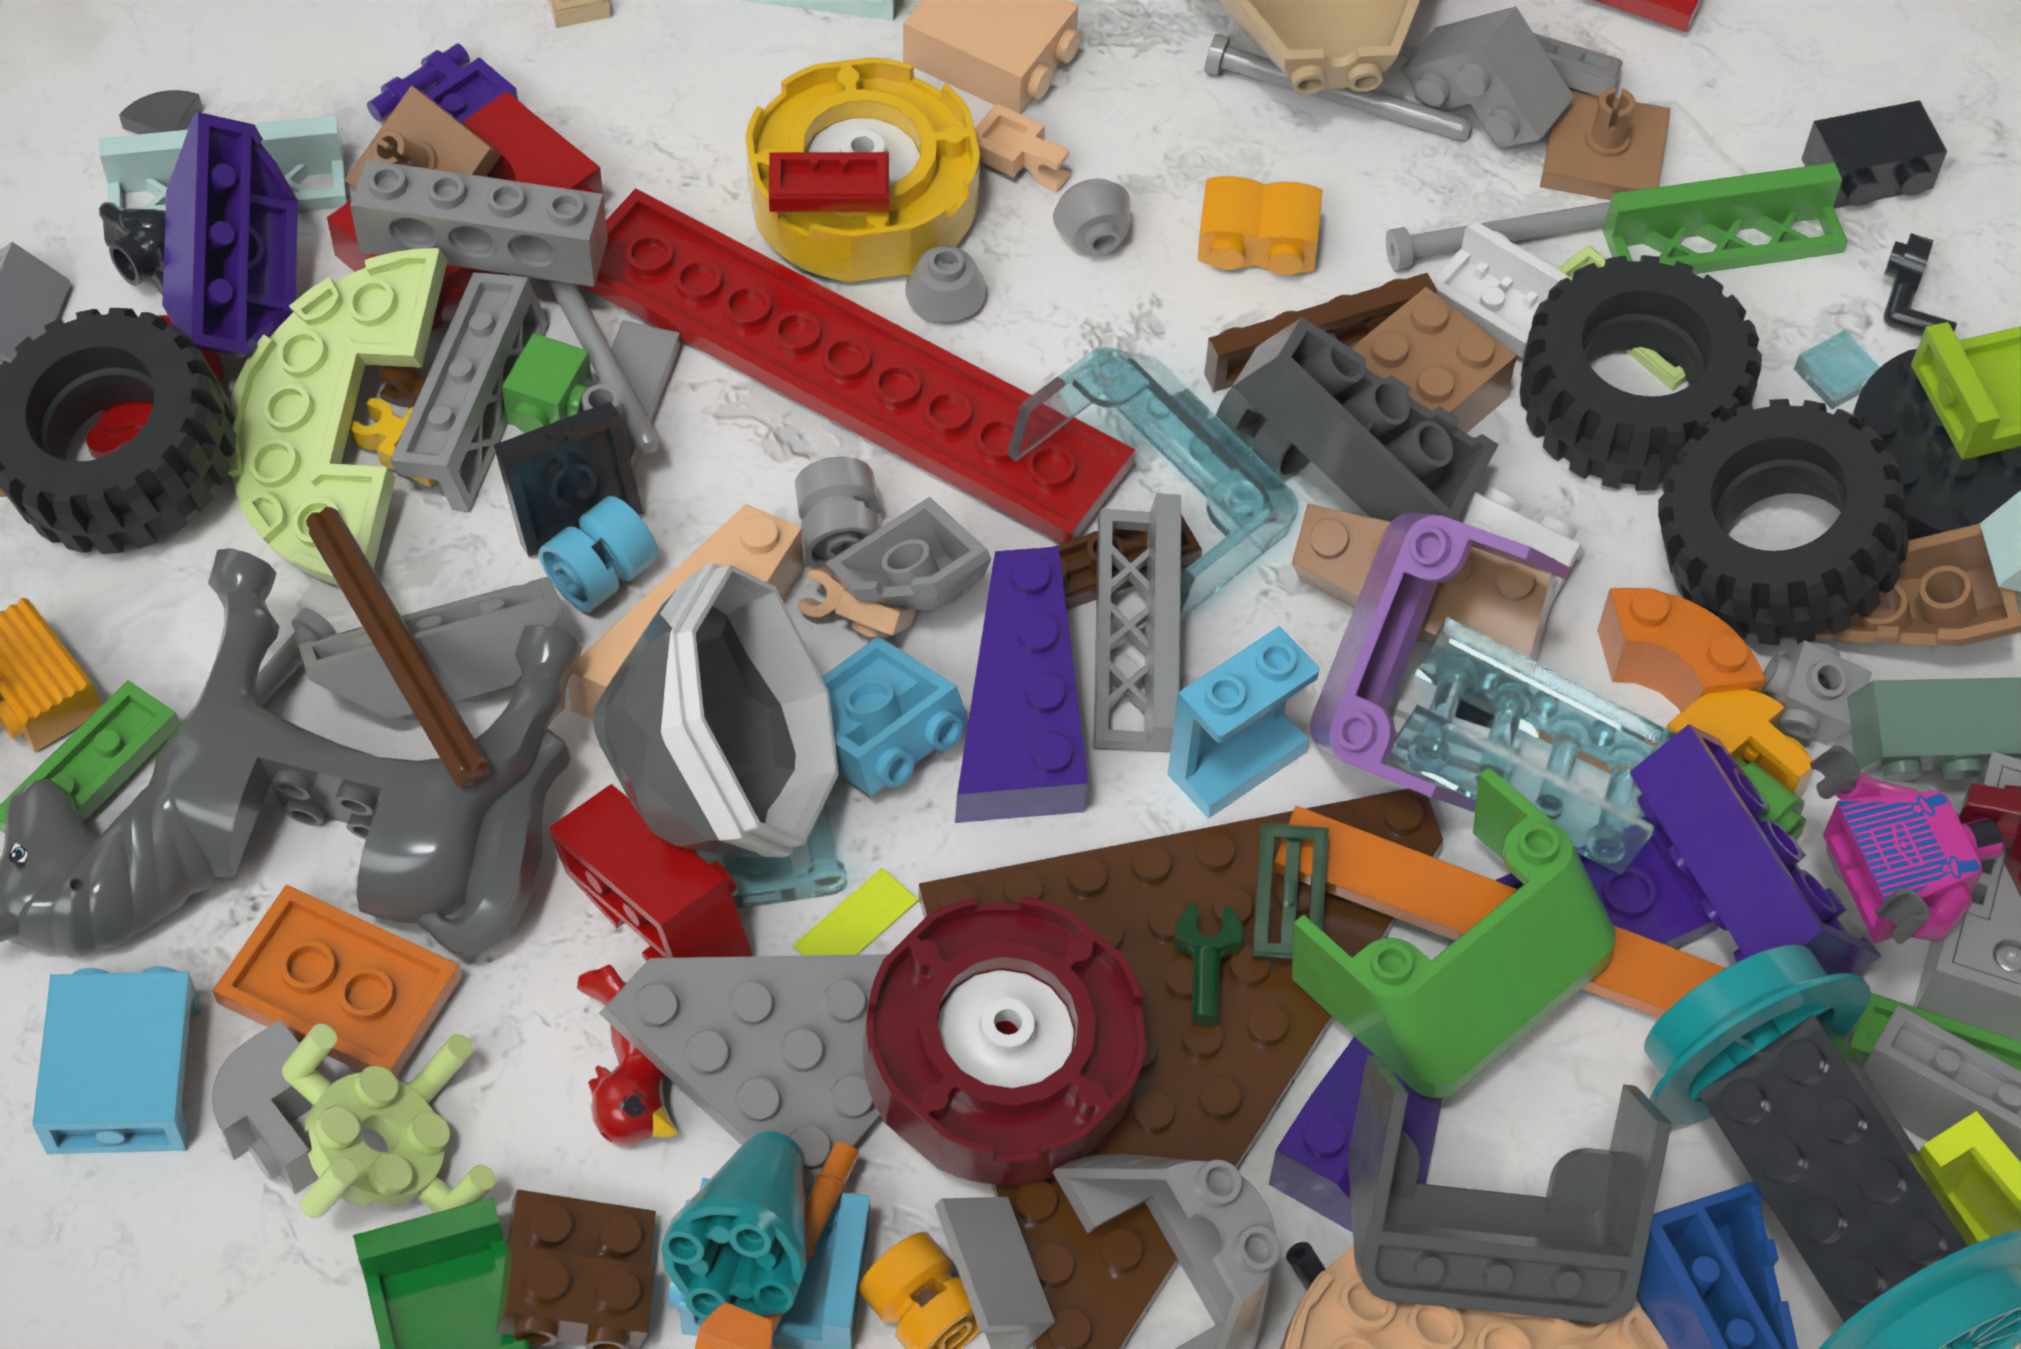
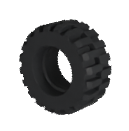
[1519,255,1762,491]
[0,308,237,554]
[1658,399,1909,645]

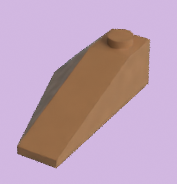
[1780,523,2021,646]

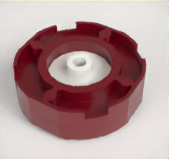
[863,896,1147,1185]

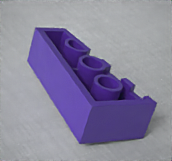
[955,546,1088,823]
[1629,724,1882,975]

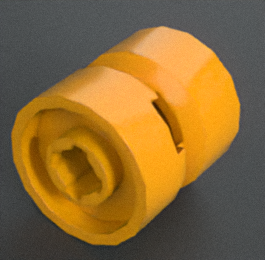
[858,1232,980,1349]

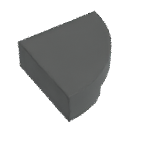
[119,90,202,134]

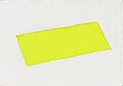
[792,868,919,956]

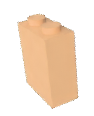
[903,0,1081,114]

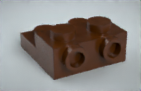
[496,1189,656,1349]

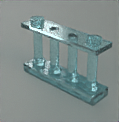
[1389,617,1676,875]

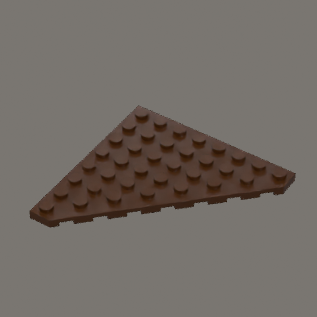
[918,788,1443,1349]

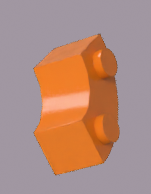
[1597,587,1766,713]

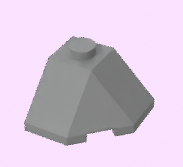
[825,497,992,612]

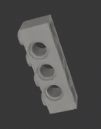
[350,160,608,287]

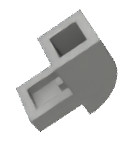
[212,1019,319,1195]

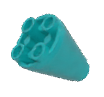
[661,1131,806,1320]

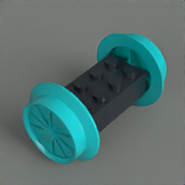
[1644,945,2021,1349]

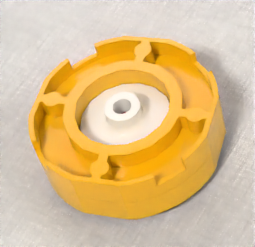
[745,57,980,283]

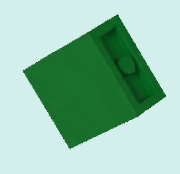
[353,1197,531,1349]

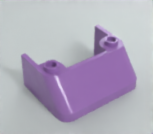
[1310,512,1571,812]

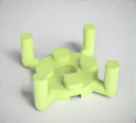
[282,1024,496,1218]

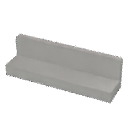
[1863,1005,2021,1162]

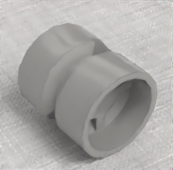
[795,456,882,568]

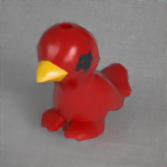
[577,964,679,1147]

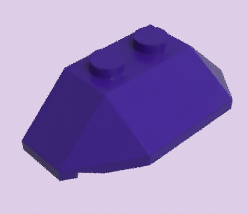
[162,112,298,358]

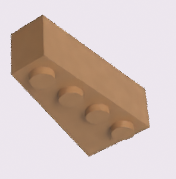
[1292,503,1558,696]

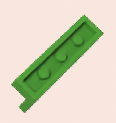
[1603,162,1848,274]

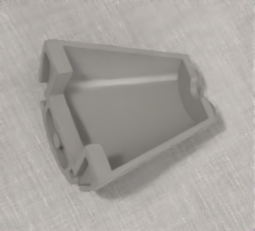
[1053,1154,1280,1349]

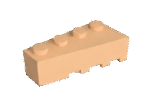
[568,504,804,720]

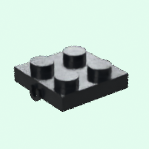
[494,401,643,557]

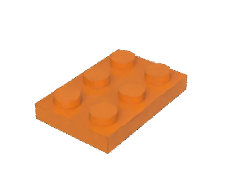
[212,884,462,1078]

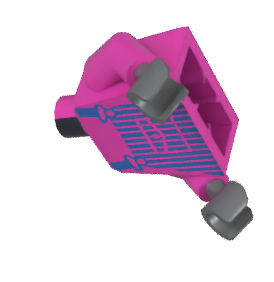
[1810,746,2003,944]

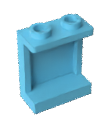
[1167,626,1319,819]
[32,966,199,1154]
[669,1178,871,1349]

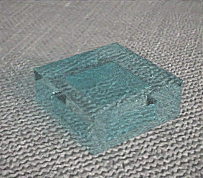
[1794,330,1880,409]

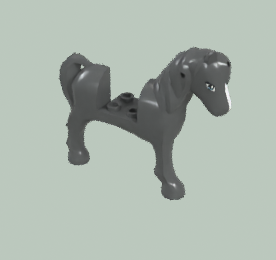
[0,548,583,958]

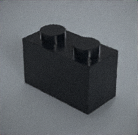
[1801,100,1947,208]

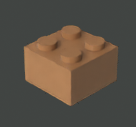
[1351,287,1517,433]

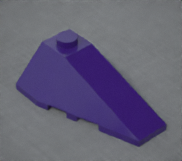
[1268,1036,1442,1233]

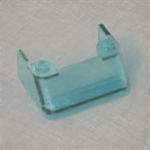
[1007,348,1298,621]

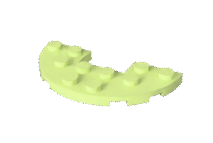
[225,248,448,586]

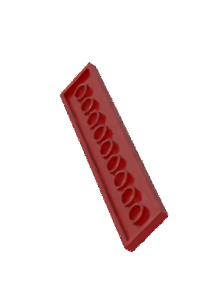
[578,188,1135,543]

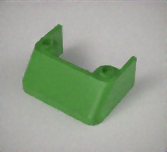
[1292,767,1616,1098]

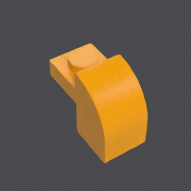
[1660,689,1814,797]

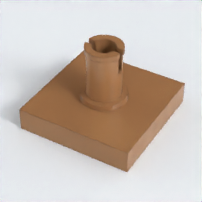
[344,85,502,189]
[1540,87,1671,200]

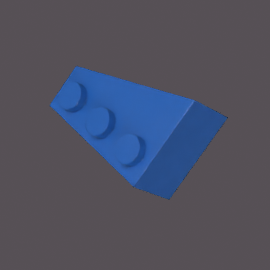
[1637,1181,1798,1349]

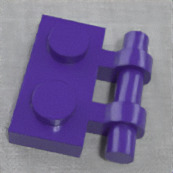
[367,43,518,123]

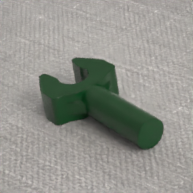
[1173,903,1243,1027]

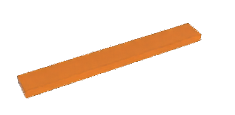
[1272,805,1726,1018]

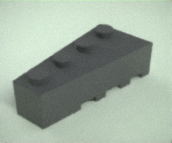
[1232,317,1499,522]

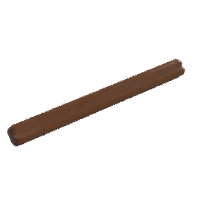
[306,507,489,789]

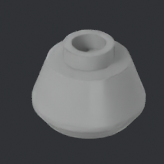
[1053,178,1131,255]
[905,246,986,323]

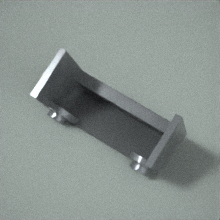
[1348,1055,1672,1322]

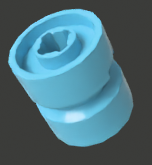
[538,496,659,613]

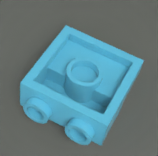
[822,636,968,796]

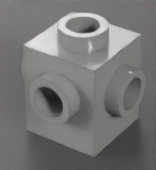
[1763,640,1872,745]

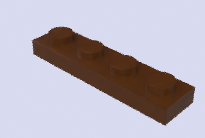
[1204,273,1437,392]

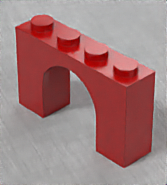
[327,91,604,331]

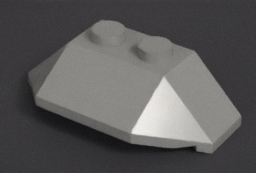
[298,576,563,720]

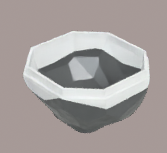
[593,563,839,857]

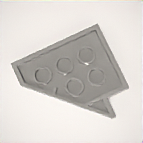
[599,954,888,1200]

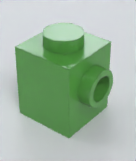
[502,333,593,433]

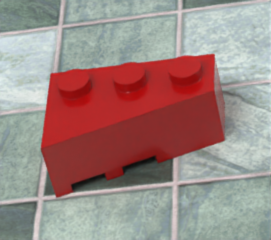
[548,784,753,962]

